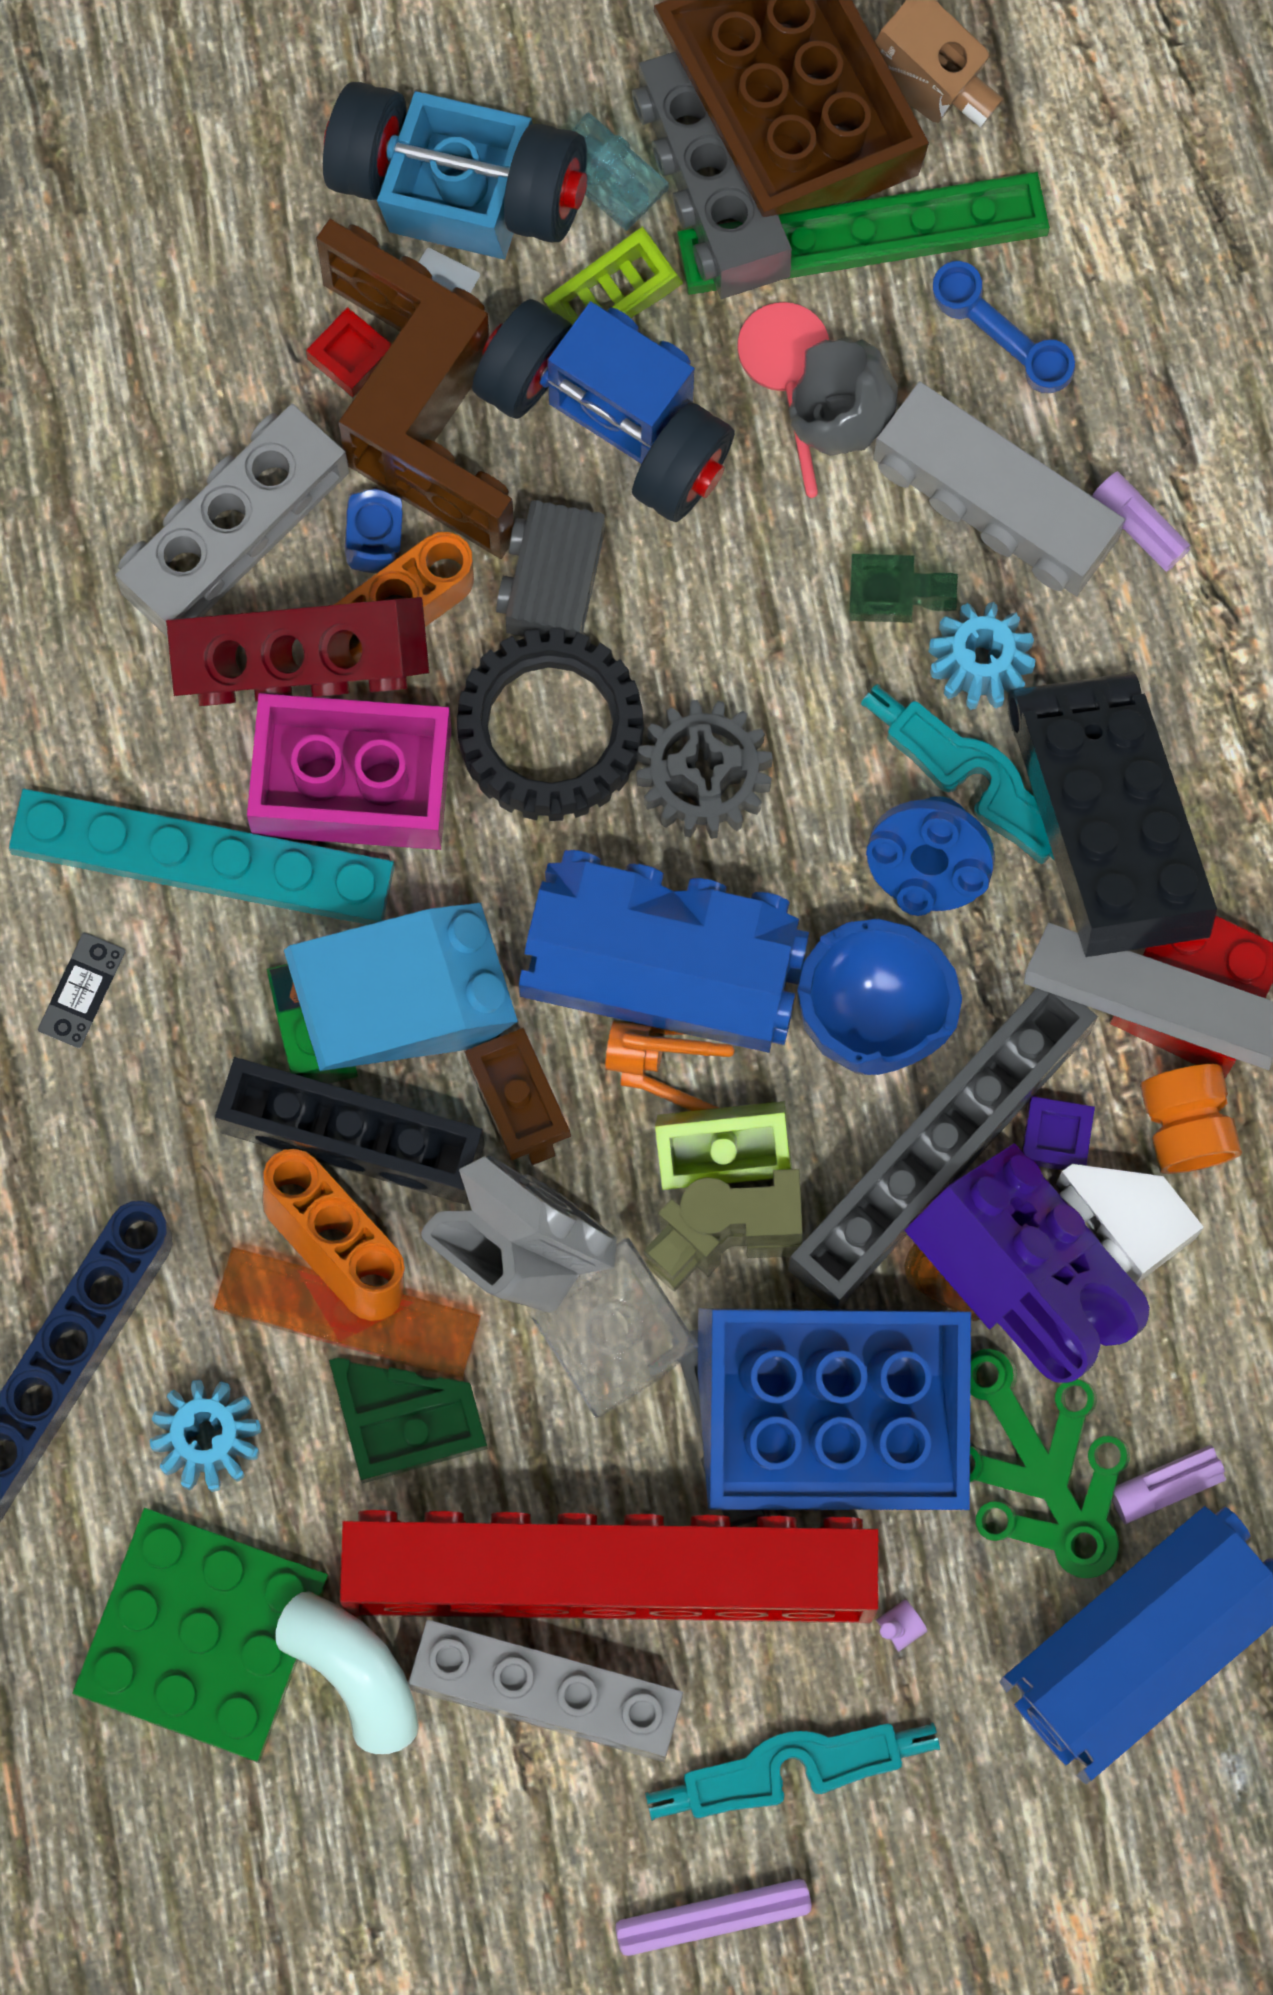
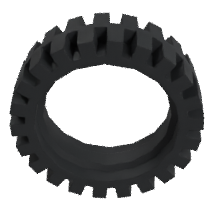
[457,628,644,821]

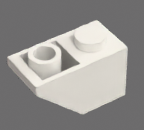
[1056,1164,1204,1284]

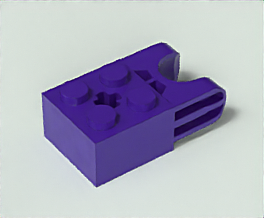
[904,1143,1150,1383]

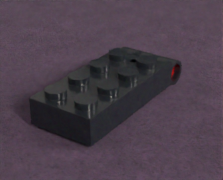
[1008,672,1217,957]

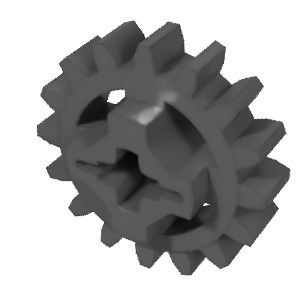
[636,700,773,839]

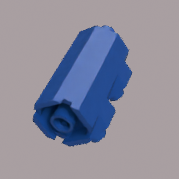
[519,850,809,1053]
[999,1506,1273,1784]

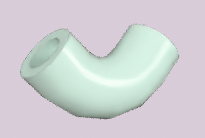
[276,1591,419,1754]

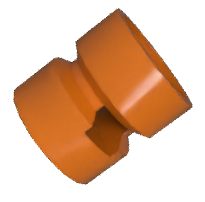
[1140,1064,1242,1174]

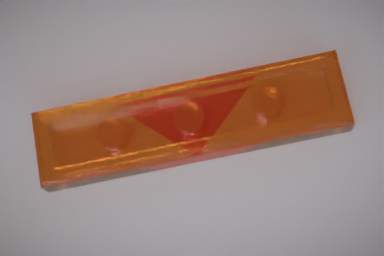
[214,1247,481,1381]

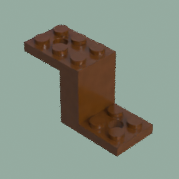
[316,219,514,559]

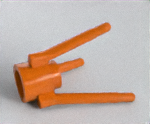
[605,1020,735,1111]

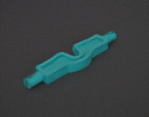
[861,684,1055,864]
[645,1722,940,1821]

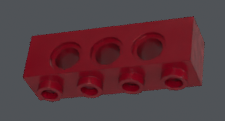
[166,597,430,706]

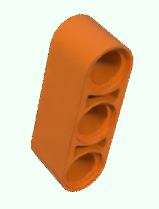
[334,532,474,663]
[263,1149,405,1321]

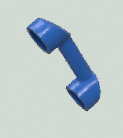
[933,261,1075,393]

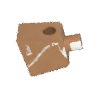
[875,0,1004,128]

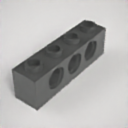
[632,52,791,299]

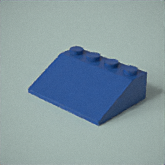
[698,1308,971,1510]

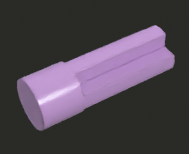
[1092,471,1191,572]
[1112,1445,1226,1524]

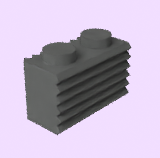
[496,500,605,639]

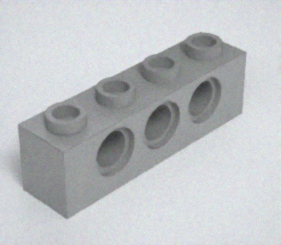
[115,403,349,638]
[408,1619,683,1763]

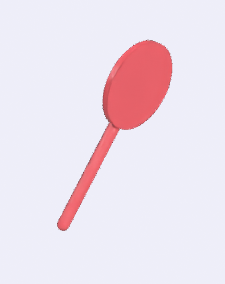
[737,302,829,498]

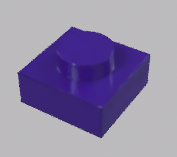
[1022,1096,1095,1170]

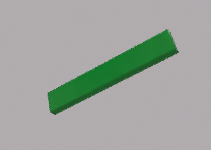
[677,172,1050,295]

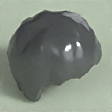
[788,337,898,456]

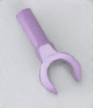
[876,1599,928,1652]

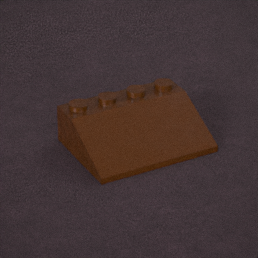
[653,0,929,217]

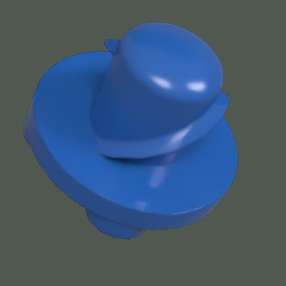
[866,796,995,916]

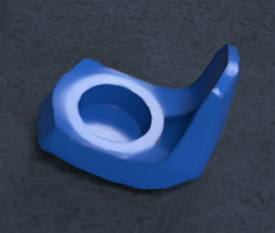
[345,487,402,573]

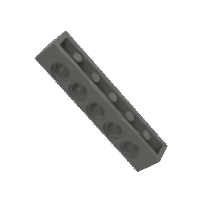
[788,988,1098,1309]

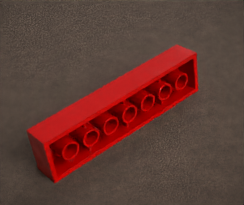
[340,1510,878,1623]

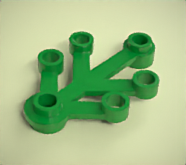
[970,1349,1130,1579]

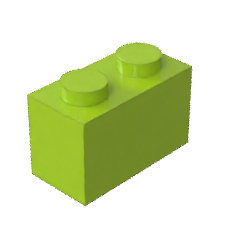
[655,1101,792,1190]

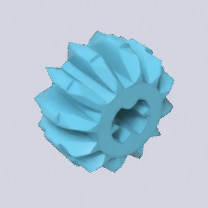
[928,602,1035,710]
[150,1380,262,1492]

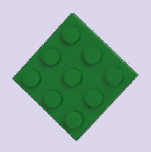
[72,1508,329,1763]

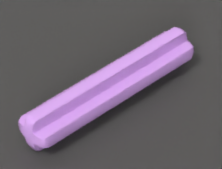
[615,1879,812,1956]

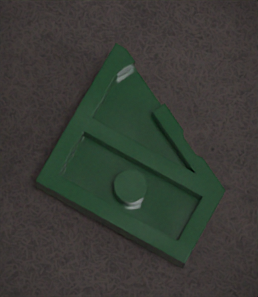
[329,1357,488,1484]

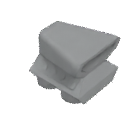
[421,1156,617,1312]

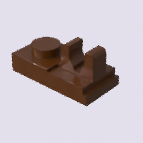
[464,1027,571,1166]

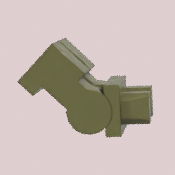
[644,1169,803,1292]

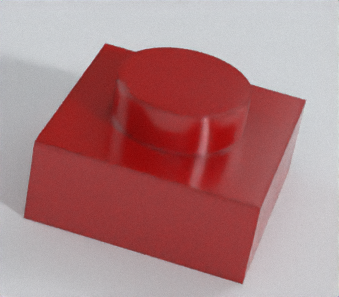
[306,307,392,398]

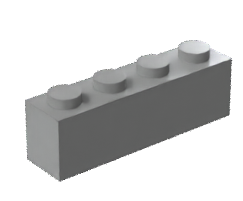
[873,381,1125,597]

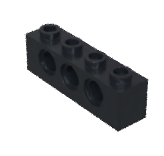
[215,1057,485,1205]

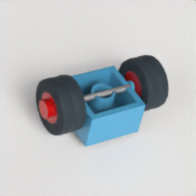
[323,82,587,260]

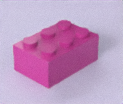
[247,693,452,850]

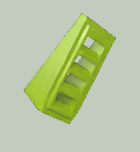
[543,226,684,325]

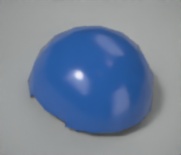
[797,919,962,1075]

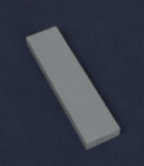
[1024,922,1273,1070]

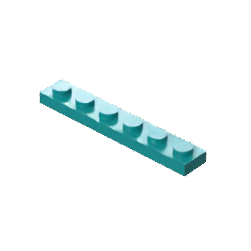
[9,789,395,925]

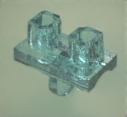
[572,112,669,231]

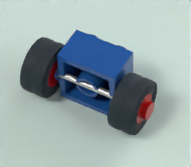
[472,299,735,522]

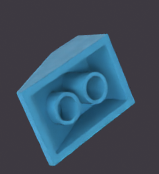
[284,903,518,1071]

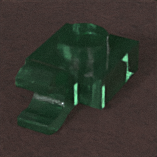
[850,554,958,623]

